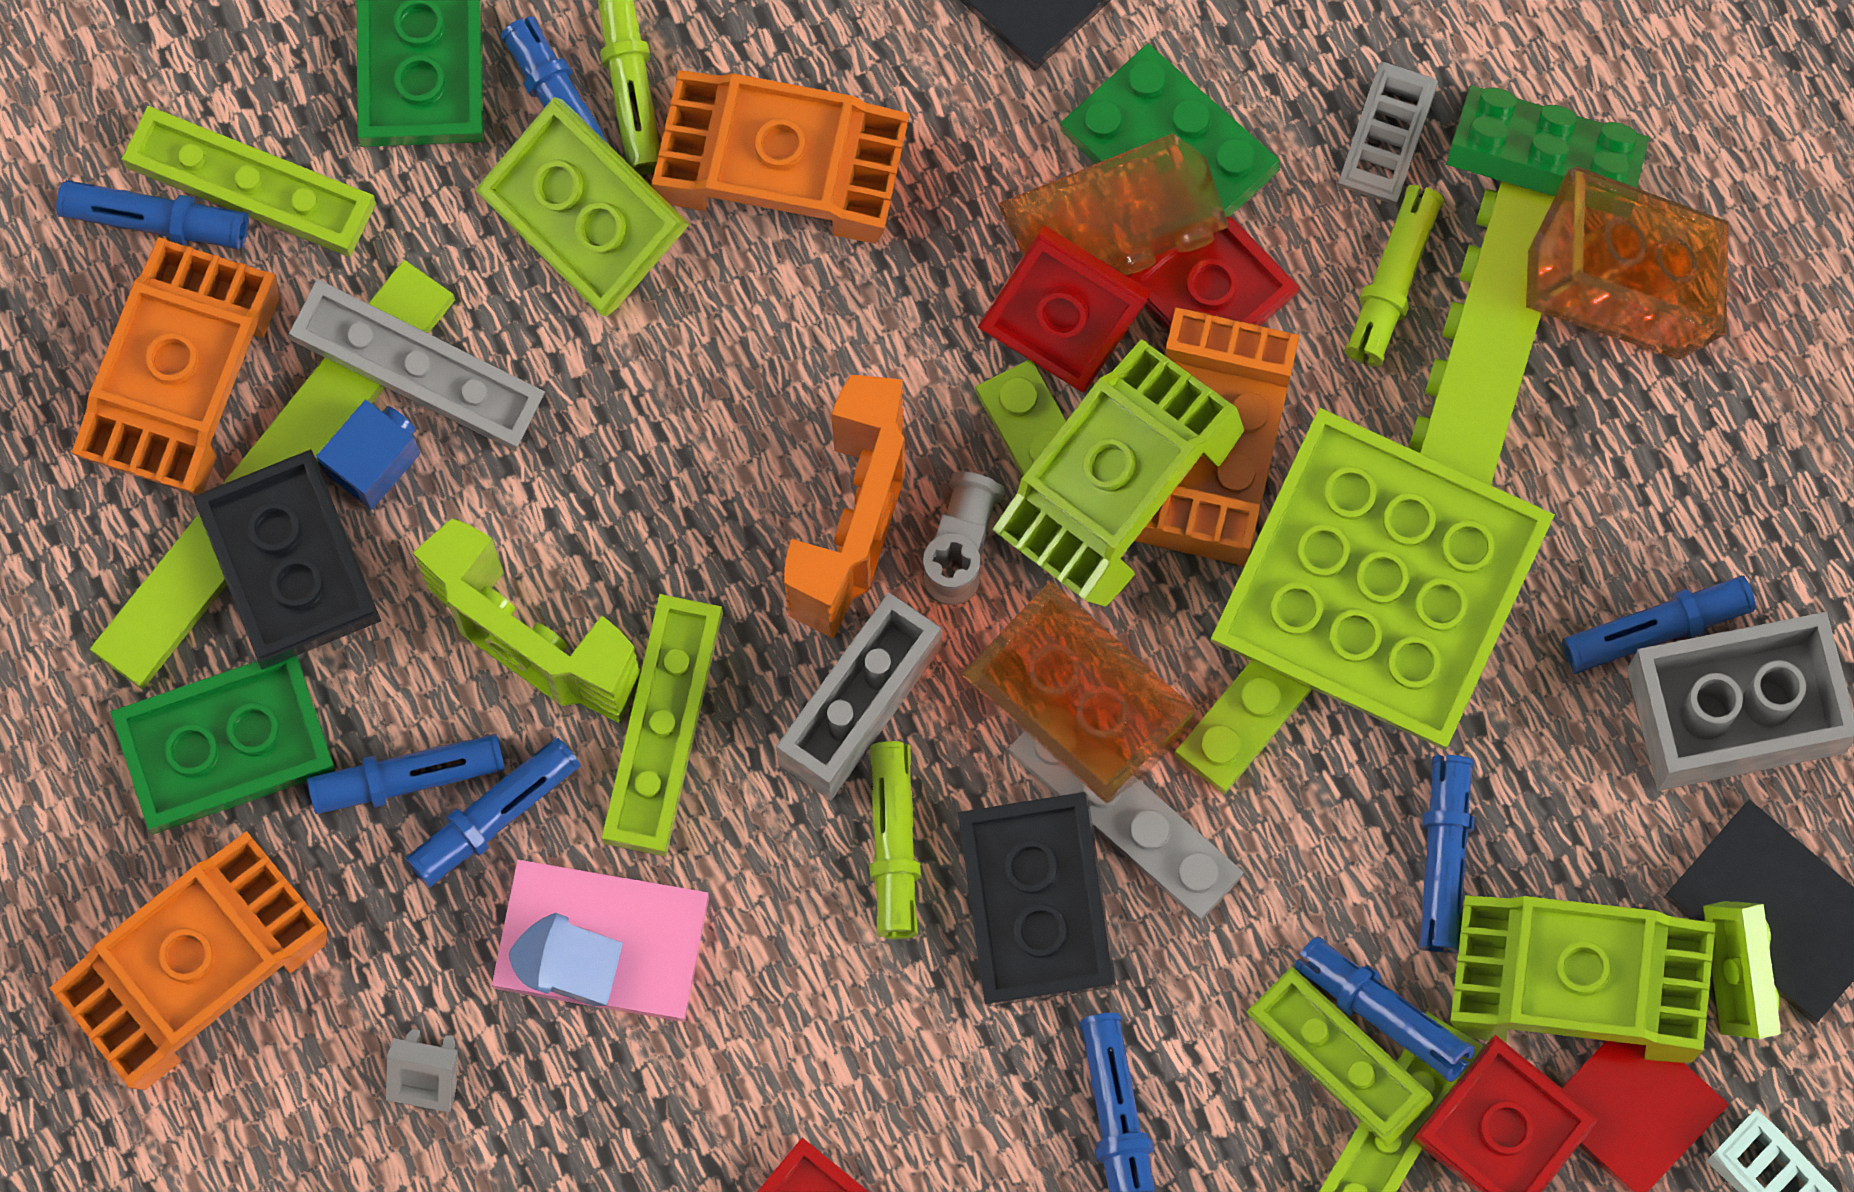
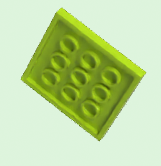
[1210,407,1555,750]

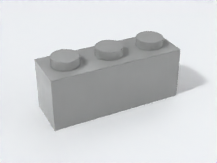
[776,592,942,801]

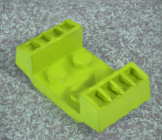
[992,339,1244,606]
[413,518,640,723]
[1450,895,1716,1063]

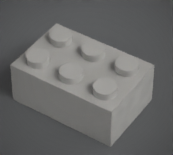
[1627,612,1854,791]

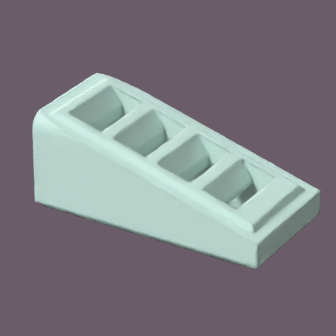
[1706,1108,1837,1192]

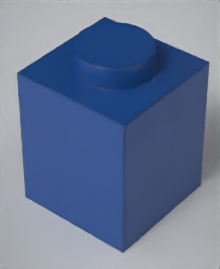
[316,399,420,511]

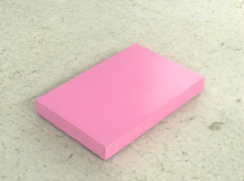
[492,860,709,1022]

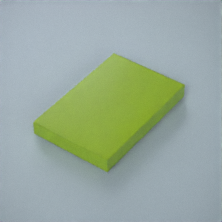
[475,97,690,316]

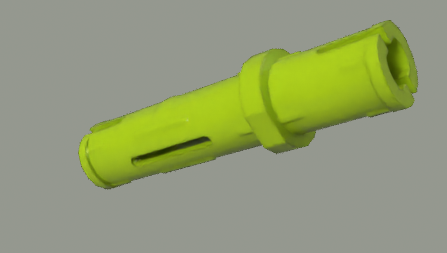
[598,0,660,175]
[1344,185,1444,367]
[869,741,921,940]

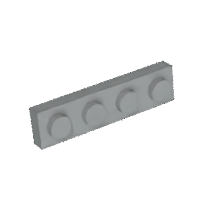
[288,279,545,452]
[1008,703,1244,923]

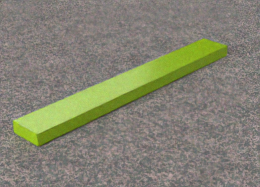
[90,260,455,690]

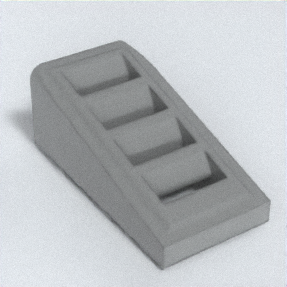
[1338,62,1438,205]

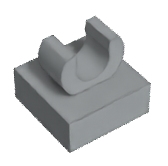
[386,1029,458,1112]

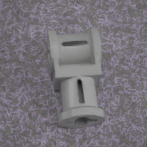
[923,471,1005,605]

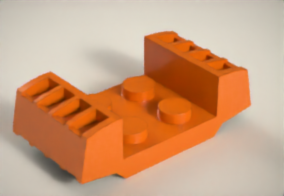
[651,70,910,244]
[71,237,279,495]
[1134,307,1300,566]
[784,375,906,638]
[49,831,327,1090]

